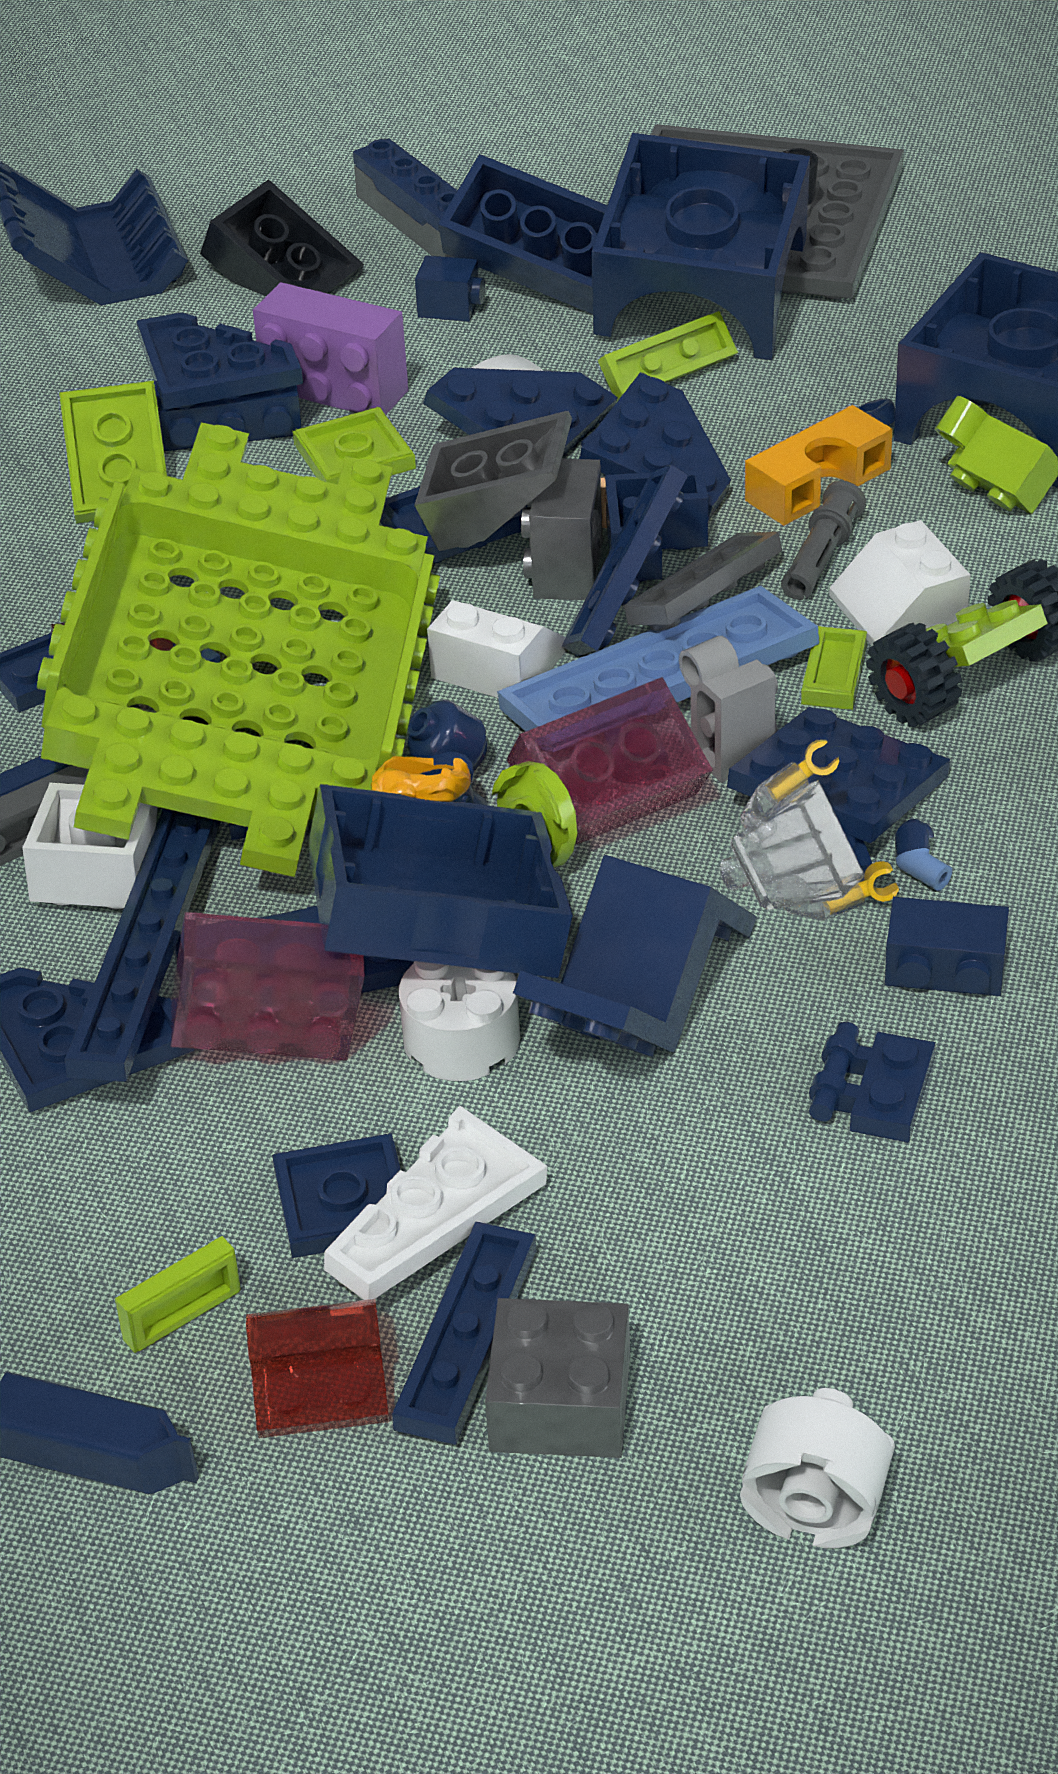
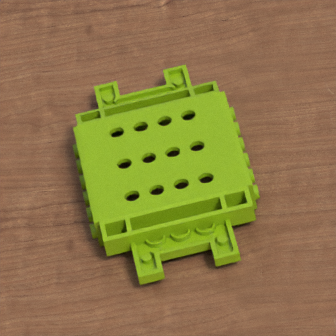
[37,422,440,877]

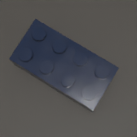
[438,154,607,314]

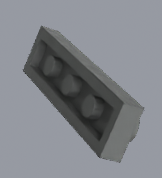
[624,532,783,631]

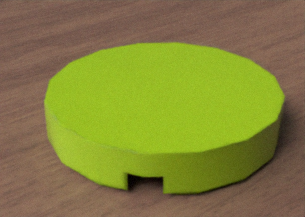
[492,761,577,868]

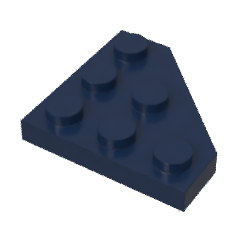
[136,312,303,410]
[423,367,618,458]
[579,372,731,521]
[0,967,195,1113]

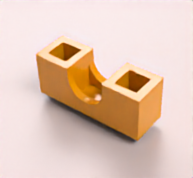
[745,405,893,526]

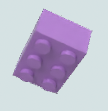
[253,282,408,415]

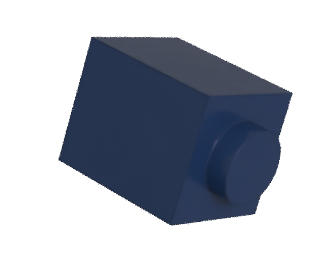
[415,255,485,322]

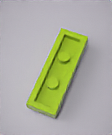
[597,311,738,403]

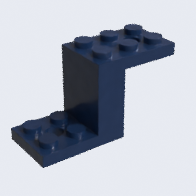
[513,854,757,1057]

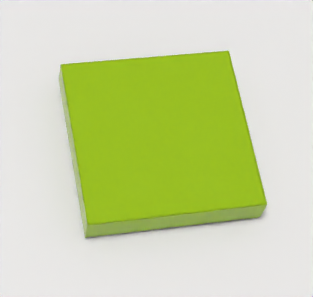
[293,407,416,485]

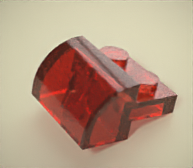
[246,1299,389,1438]

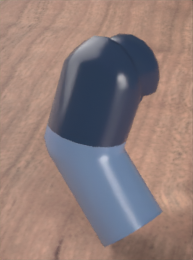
[895,819,952,891]

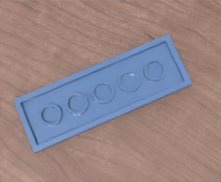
[497,586,819,754]

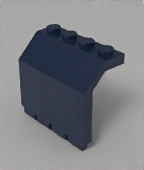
[0,161,189,306]

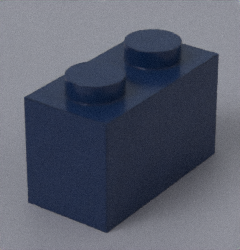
[885,896,1009,996]

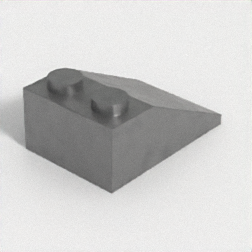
[415,411,572,551]

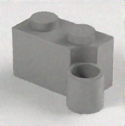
[679,636,778,783]

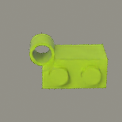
[935,396,1058,514]

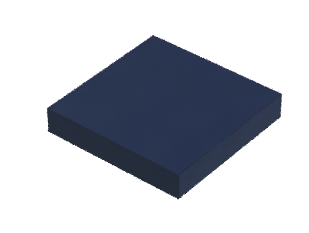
[272,1133,401,1258]

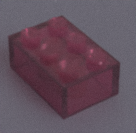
[506,677,713,846]
[171,912,364,1061]

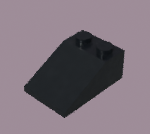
[200,179,364,296]

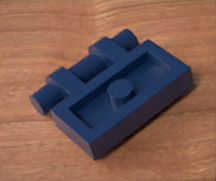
[809,1022,936,1143]

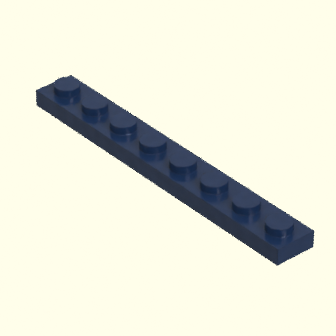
[65,808,221,1082]

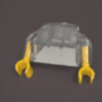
[720,740,899,921]

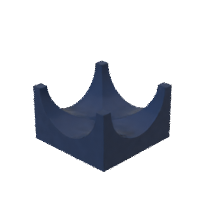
[592,132,810,360]
[894,252,1058,488]

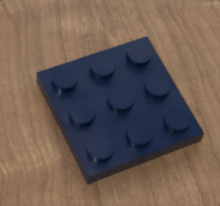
[727,707,950,843]

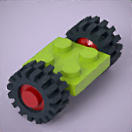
[866,559,1058,727]

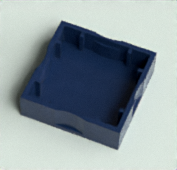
[308,784,573,978]

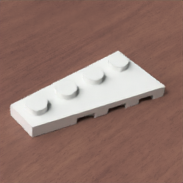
[324,1106,547,1303]

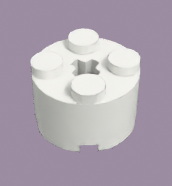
[399,961,520,1081]
[740,1388,895,1548]

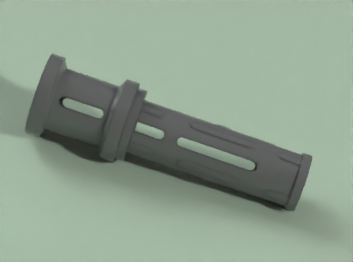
[781,480,866,600]

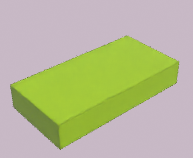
[801,626,867,710]
[115,1236,241,1353]

